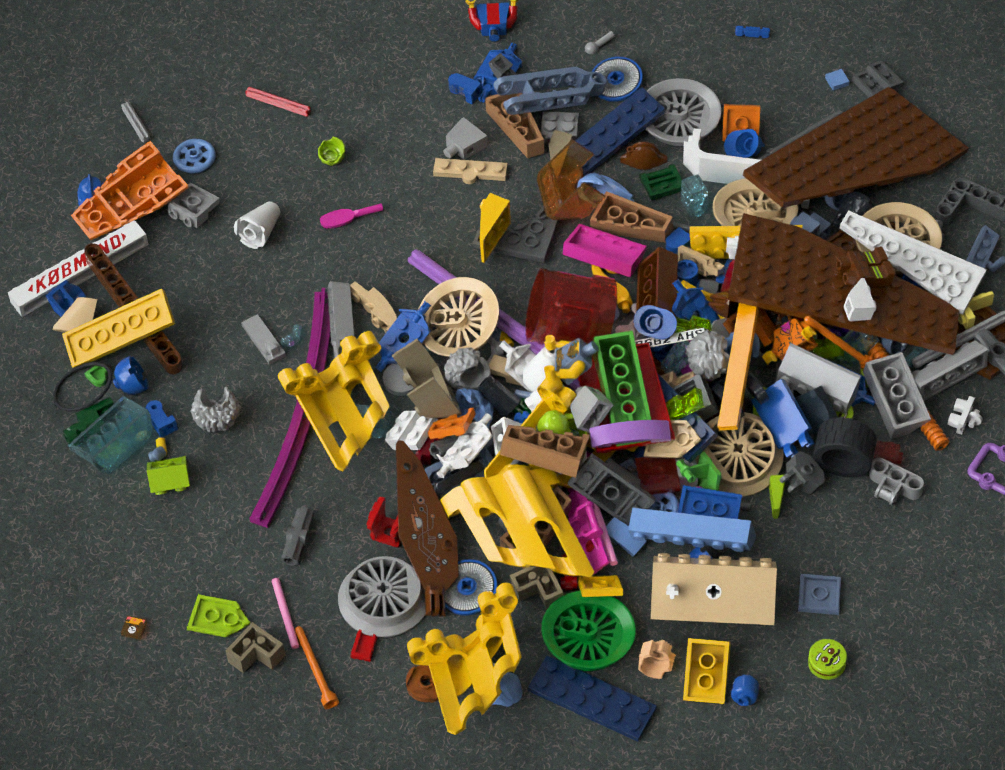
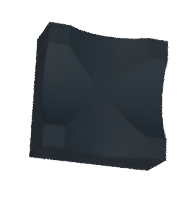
[795,385,838,435]

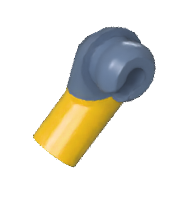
[492,327,514,347]
[148,438,167,462]

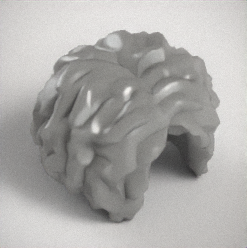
[686,329,730,380]
[444,347,491,391]
[190,387,241,433]

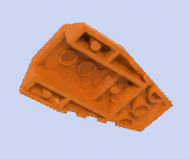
[71,141,189,240]

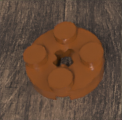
[406,665,438,703]

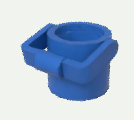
[677,260,700,288]

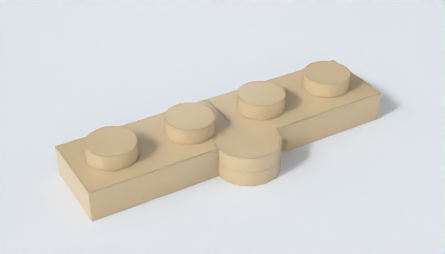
[433,158,507,184]

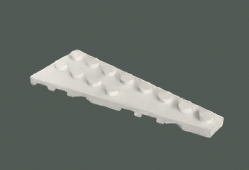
[840,211,987,314]

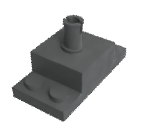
[568,453,656,526]

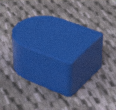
[666,227,691,255]

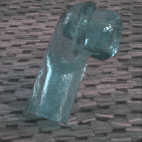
[281,324,302,347]

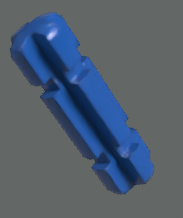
[735,26,770,38]

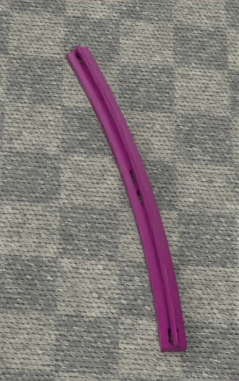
[249,288,331,528]

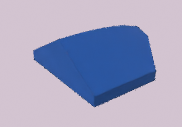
[45,280,86,317]

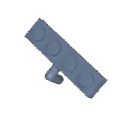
[966,225,1005,272]

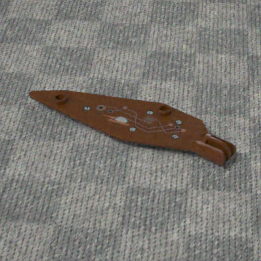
[396,440,459,617]

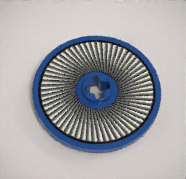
[592,57,643,102]
[445,559,497,615]

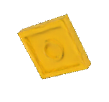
[578,575,623,597]

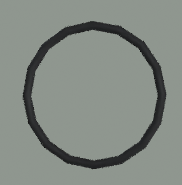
[53,362,113,412]

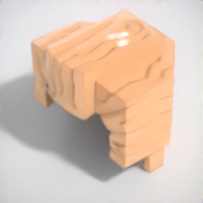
[639,640,676,679]

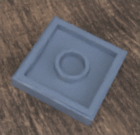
[798,574,841,615]

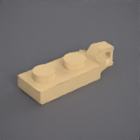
[678,245,725,277]

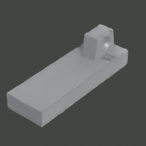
[241,314,286,365]

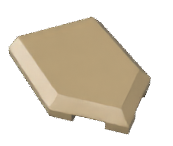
[644,420,701,458]

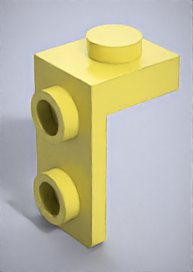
[958,291,994,330]

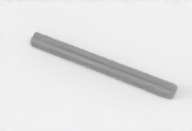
[911,311,1005,368]

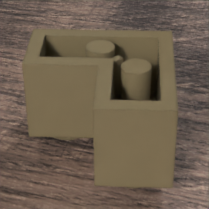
[510,566,564,610]
[226,622,286,673]

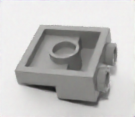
[541,112,579,145]
[168,182,219,228]

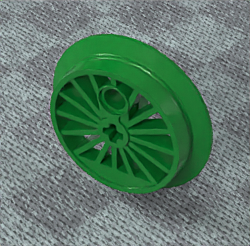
[541,591,636,671]

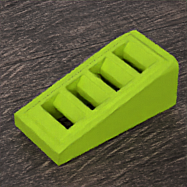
[769,475,785,519]

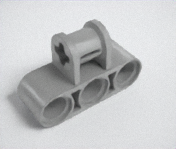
[869,458,924,506]

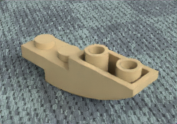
[350,282,397,333]

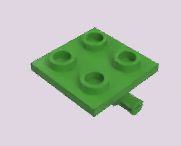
[676,451,722,491]

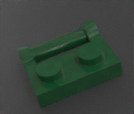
[639,164,685,200]

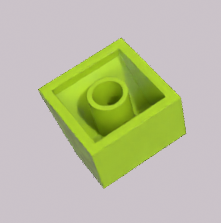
[147,456,190,495]

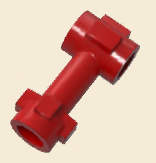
[560,554,577,591]

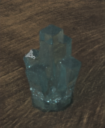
[661,341,690,376]

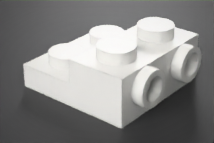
[385,411,438,450]

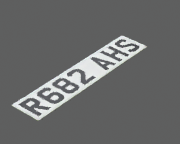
[635,328,705,347]

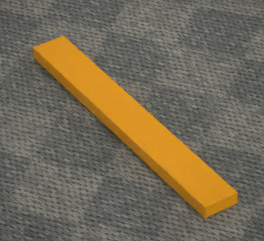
[717,303,759,431]

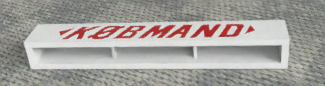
[8,220,149,317]

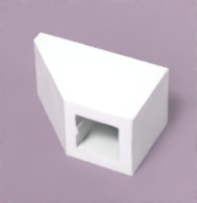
[843,278,876,321]

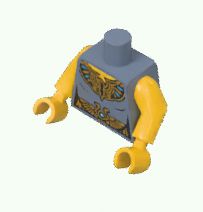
[544,335,599,385]

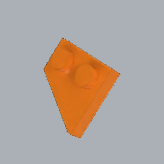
[427,408,476,439]

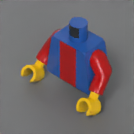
[465,0,519,41]

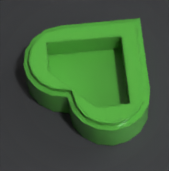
[84,366,108,387]

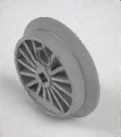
[646,78,721,146]
[338,556,425,637]

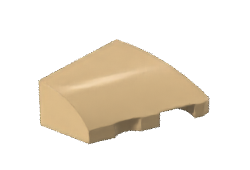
[53,297,97,333]

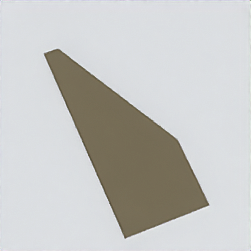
[549,130,572,180]

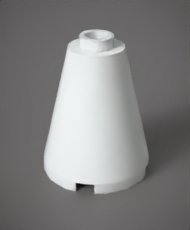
[234,202,280,249]
[523,347,559,392]

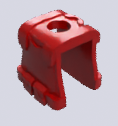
[367,497,401,547]

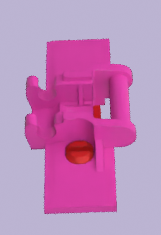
[567,490,610,576]

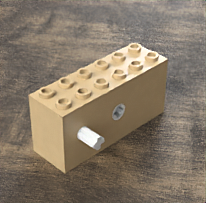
[651,553,777,625]

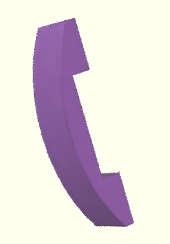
[589,420,671,448]

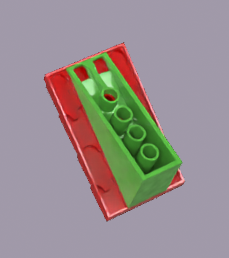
[577,330,675,453]

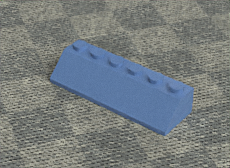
[628,508,756,552]

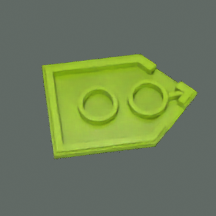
[187,594,251,637]

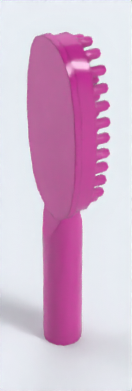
[320,204,383,229]

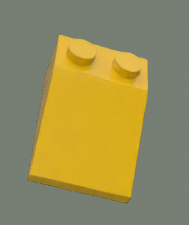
[480,193,511,263]
[683,638,731,704]

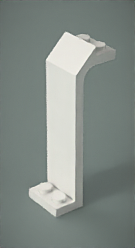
[683,128,810,209]

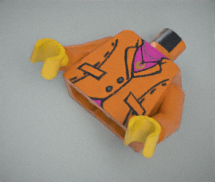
[762,316,818,365]

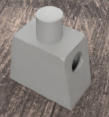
[443,117,488,160]
[570,386,613,433]

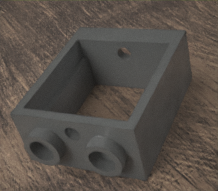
[673,374,719,420]

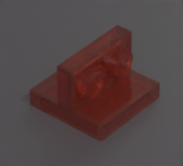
[635,457,680,495]

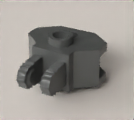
[780,451,825,495]

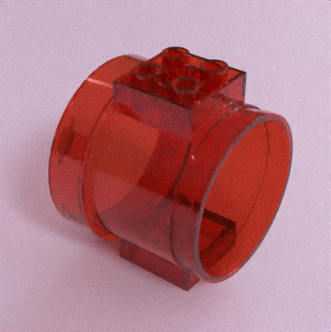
[525,268,617,345]

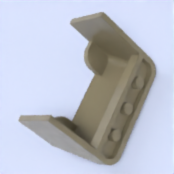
[392,339,462,418]

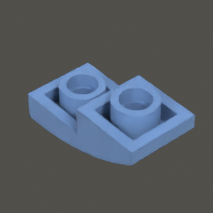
[606,517,646,557]

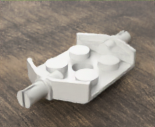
[499,340,536,392]
[437,413,493,478]

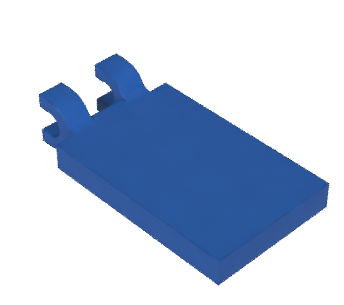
[751,379,815,458]

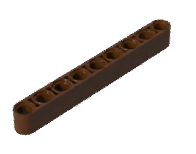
[84,243,182,374]

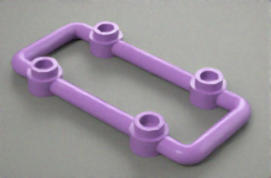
[967,443,1005,495]

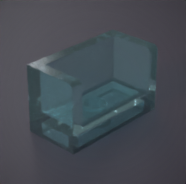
[831,330,880,366]

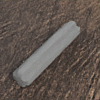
[121,102,151,143]

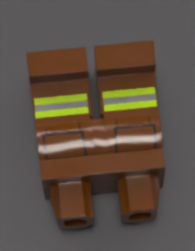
[836,246,896,288]

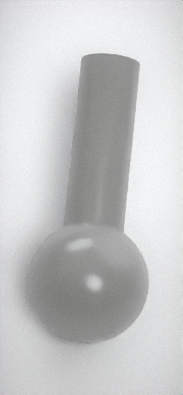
[585,31,615,55]

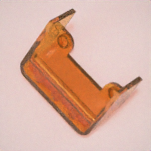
[537,139,606,220]

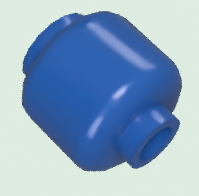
[731,675,760,706]

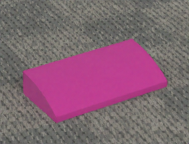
[563,224,647,277]

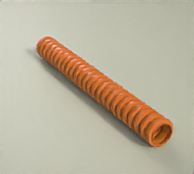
[858,333,949,451]

